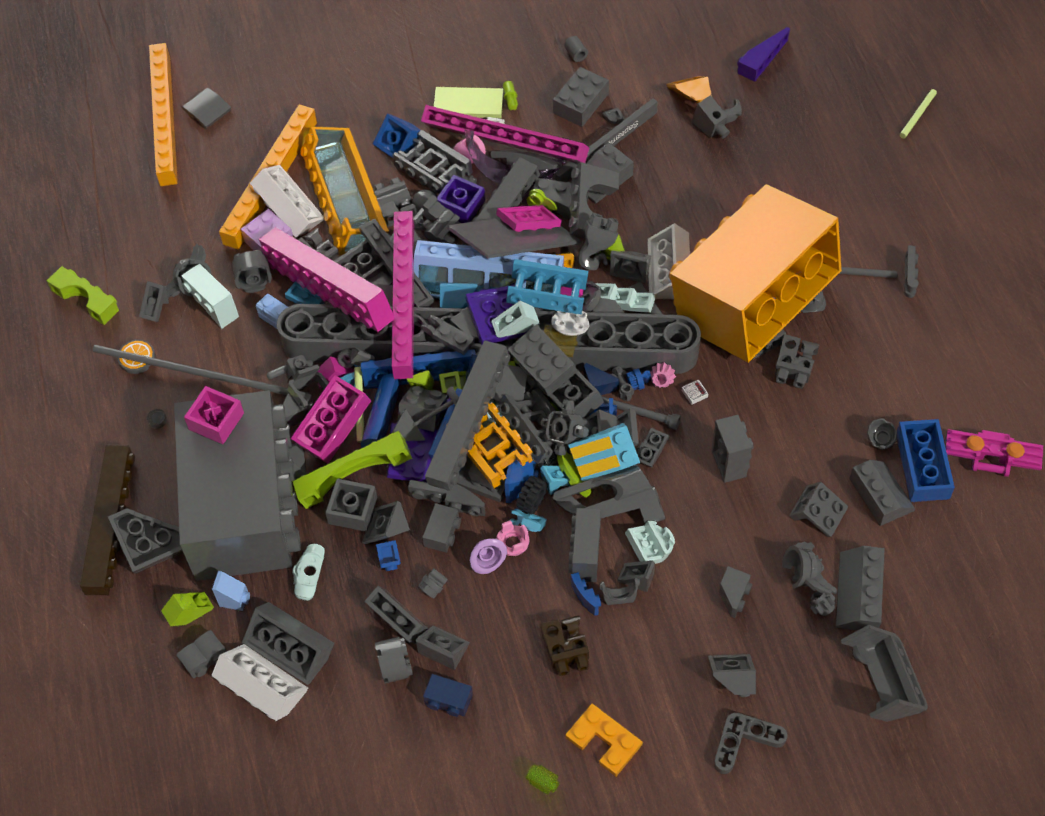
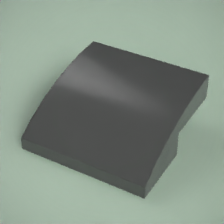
[182,88,231,130]

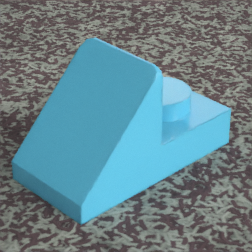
[540,466,571,495]

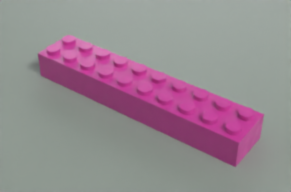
[259,227,395,332]

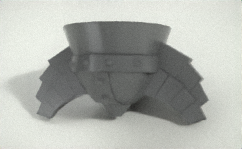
[166,244,211,298]
[782,541,837,595]

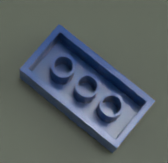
[897,419,955,502]

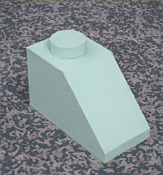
[491,301,539,337]

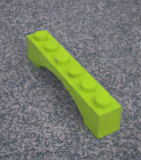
[293,431,412,509]

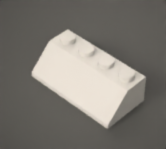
[250,165,324,237]
[648,223,690,299]
[211,644,308,721]

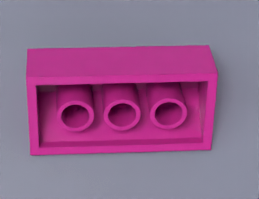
[291,375,371,464]

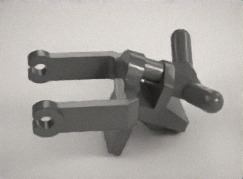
[267,355,329,411]

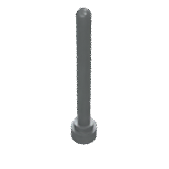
[601,396,681,430]

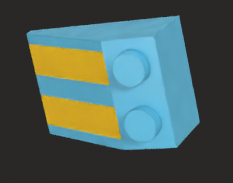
[568,423,640,481]

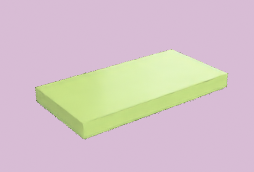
[434,87,503,118]

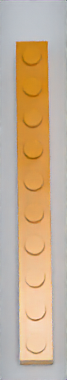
[149,43,178,186]
[219,104,317,250]

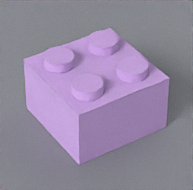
[241,209,293,260]

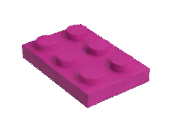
[496,205,561,232]

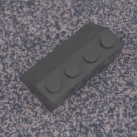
[836,546,885,630]
[242,602,334,685]

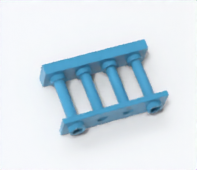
[506,259,588,315]

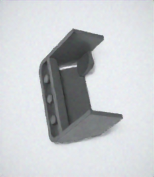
[841,625,928,722]

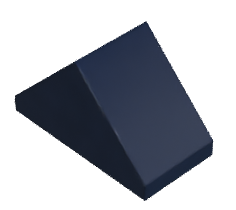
[584,363,619,395]

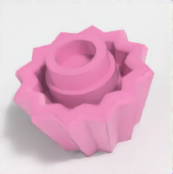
[650,362,676,388]

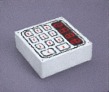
[682,380,708,405]

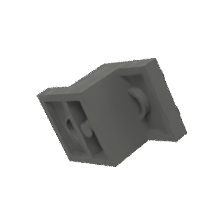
[581,408,639,446]

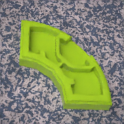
[557,452,591,498]

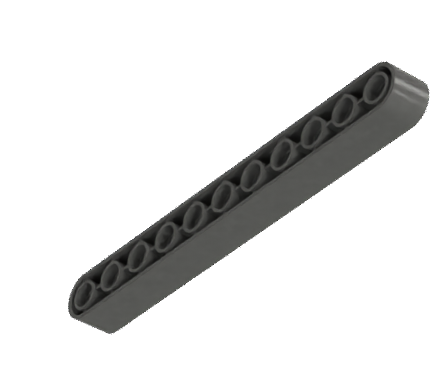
[277,304,701,374]

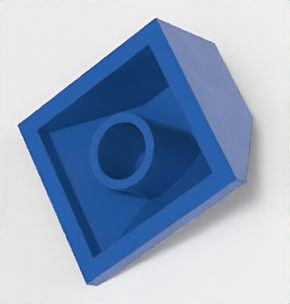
[373,114,421,158]
[505,449,539,503]

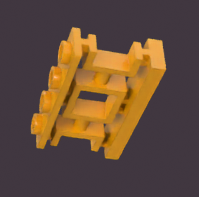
[467,402,533,489]

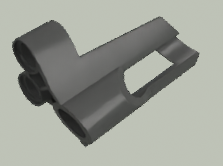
[553,464,666,523]

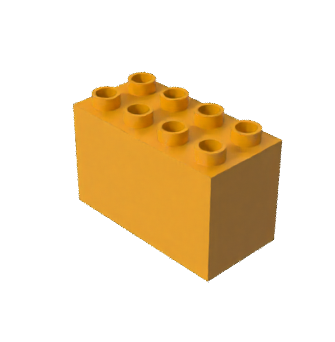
[669,184,842,363]

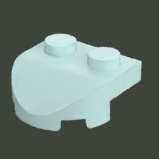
[625,521,675,564]

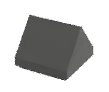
[350,348,375,367]

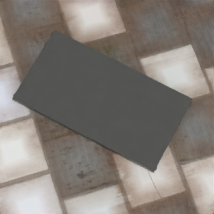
[447,218,581,259]

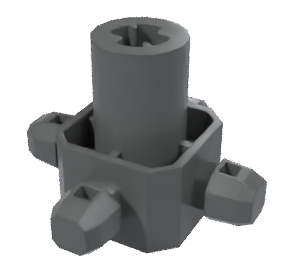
[541,400,591,455]

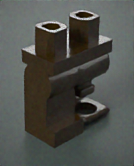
[541,615,589,677]

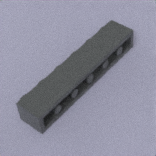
[461,157,540,246]

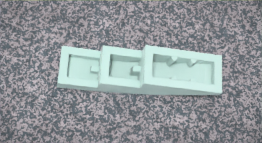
[595,283,656,312]

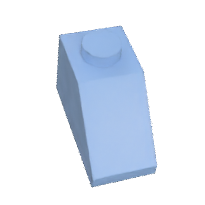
[212,571,250,611]

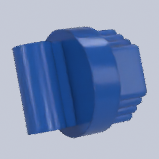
[626,368,651,390]

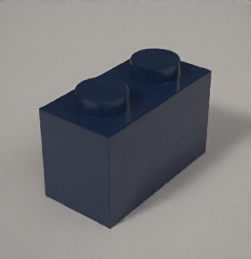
[423,674,473,717]

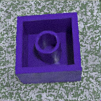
[437,175,485,223]

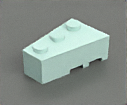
[181,264,239,329]

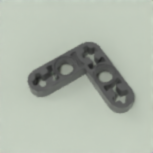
[714,713,788,774]

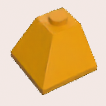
[666,76,711,103]

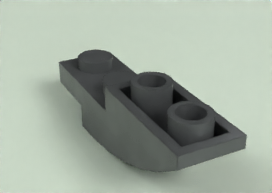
[408,480,486,516]

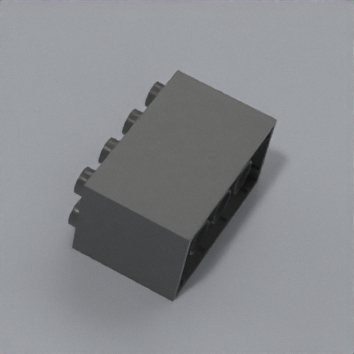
[174,390,301,581]

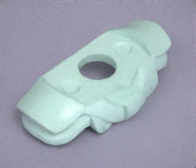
[292,544,324,601]

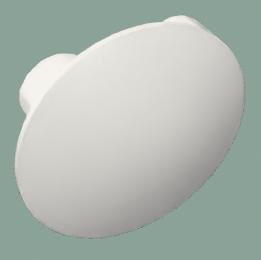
[551,311,589,336]

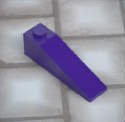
[737,27,790,82]

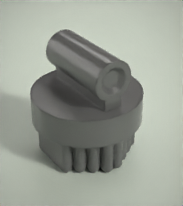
[418,568,448,599]

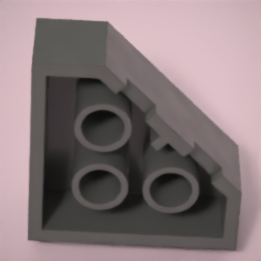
[108,509,183,574]

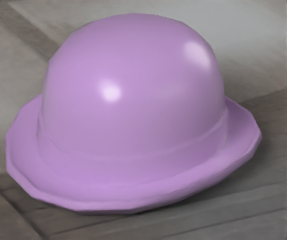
[470,539,507,574]

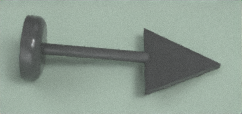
[392,386,459,441]

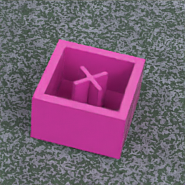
[184,386,244,444]

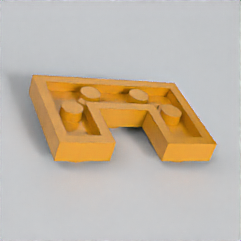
[565,704,643,777]

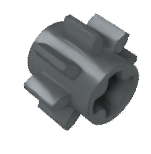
[810,591,836,616]

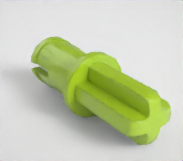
[503,81,518,110]

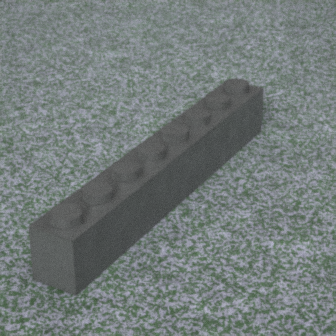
[425,340,510,491]

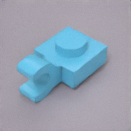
[509,509,547,532]

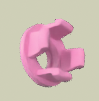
[496,520,529,556]

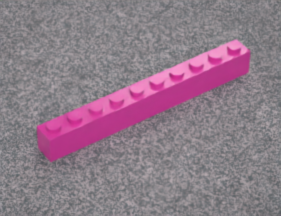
[421,105,589,164]
[392,211,414,379]

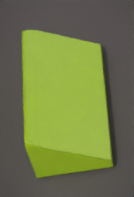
[407,371,434,391]

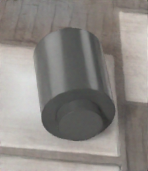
[564,36,588,62]

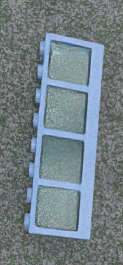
[414,240,564,299]

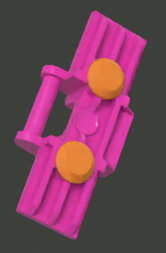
[946,429,1043,477]

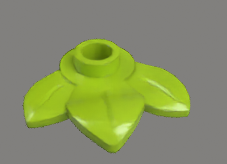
[527,189,557,212]

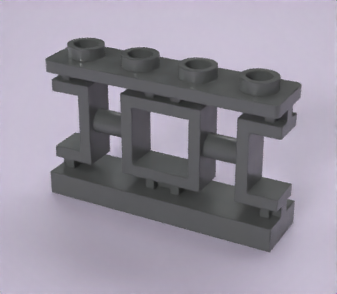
[393,130,473,194]
[497,388,572,463]

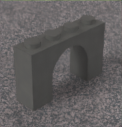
[569,162,619,238]

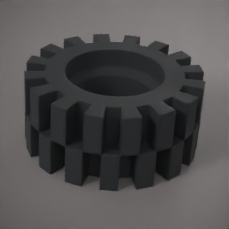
[516,476,548,515]

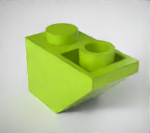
[161,592,214,626]

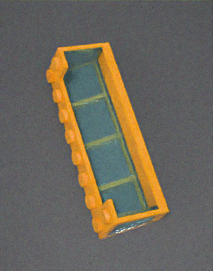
[301,127,389,255]

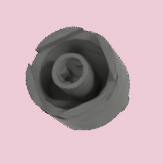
[232,250,272,293]
[375,637,413,684]

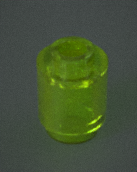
[526,764,560,795]

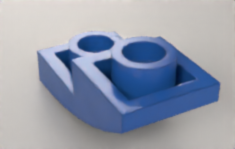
[571,572,601,616]

